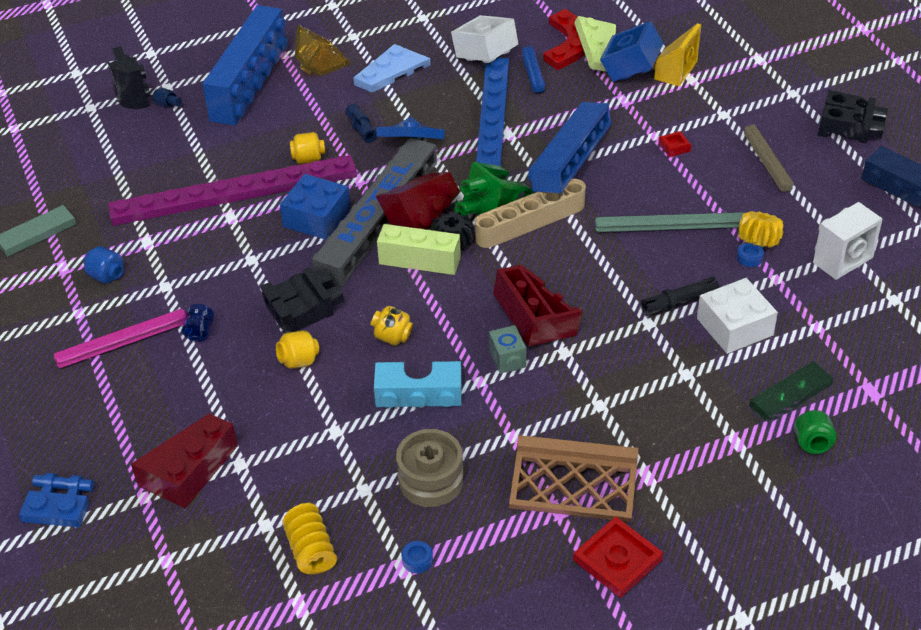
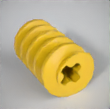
[282,503,337,574]

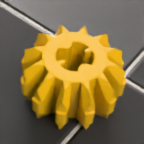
[739,211,783,247]

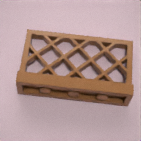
[509,435,639,522]

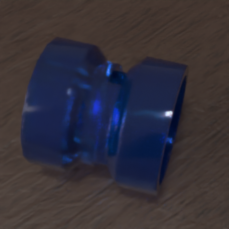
[181,304,215,342]

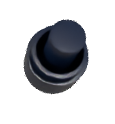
[153,88,182,108]

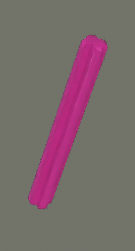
[54,309,188,368]

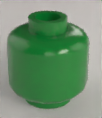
[794,410,837,454]

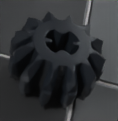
[431,210,474,250]

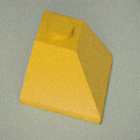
[653,23,701,87]

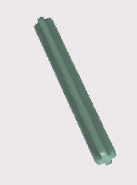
[595,212,745,232]

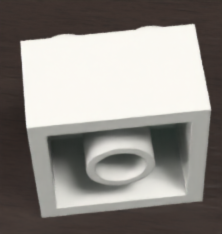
[451,15,518,63]
[813,202,882,280]
[697,278,778,354]

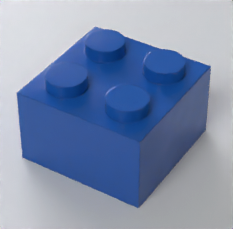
[600,21,664,82]
[280,174,351,240]

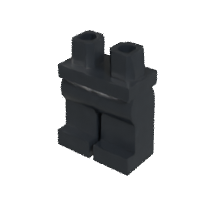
[817,90,888,143]
[260,267,344,334]

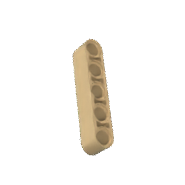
[475,179,586,248]

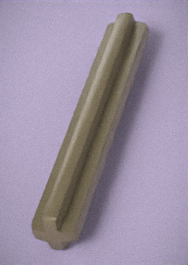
[744,124,794,192]

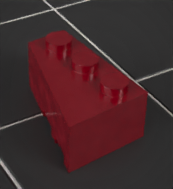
[375,172,460,230]
[493,264,583,346]
[131,413,238,509]

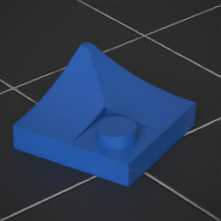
[376,118,445,139]

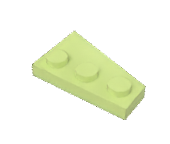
[574,16,616,72]

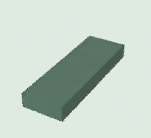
[0,205,76,257]

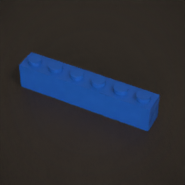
[528,102,611,193]

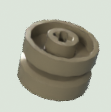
[396,429,463,507]

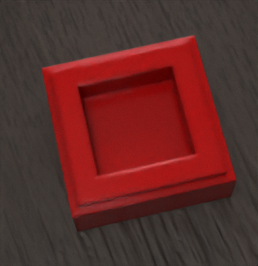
[658,131,691,158]

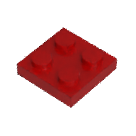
[573,516,663,598]

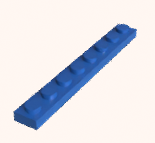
[476,57,509,179]

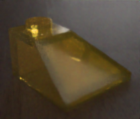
[295,25,351,76]

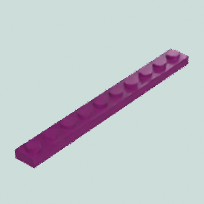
[108,155,357,226]

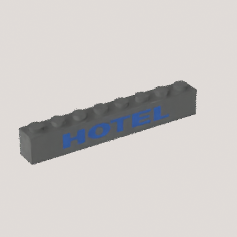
[312,137,437,287]

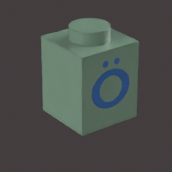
[489,325,526,374]

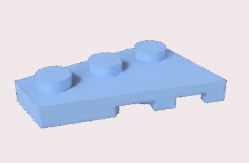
[353,44,431,92]

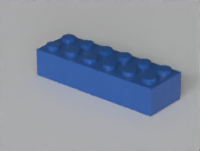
[202,5,288,126]

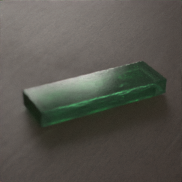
[749,361,834,424]

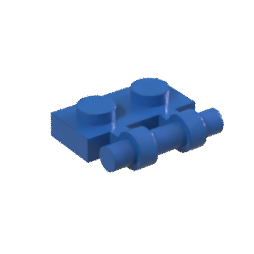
[19,473,94,528]

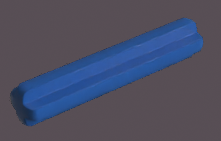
[522,46,545,93]

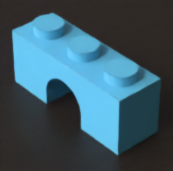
[374,361,462,408]

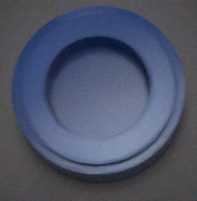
[737,243,764,267]
[401,541,433,573]

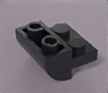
[108,46,151,109]

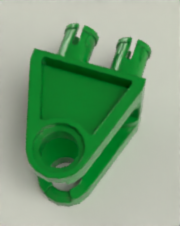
[455,162,533,216]

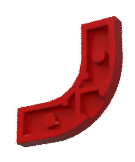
[543,9,585,71]

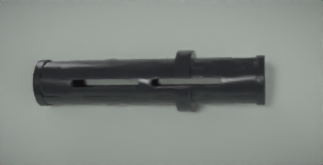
[640,276,719,316]

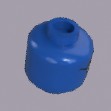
[83,246,123,284]

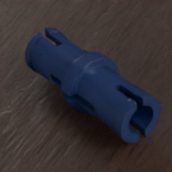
[345,104,377,143]

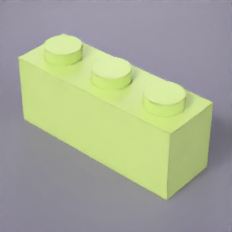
[377,224,461,275]

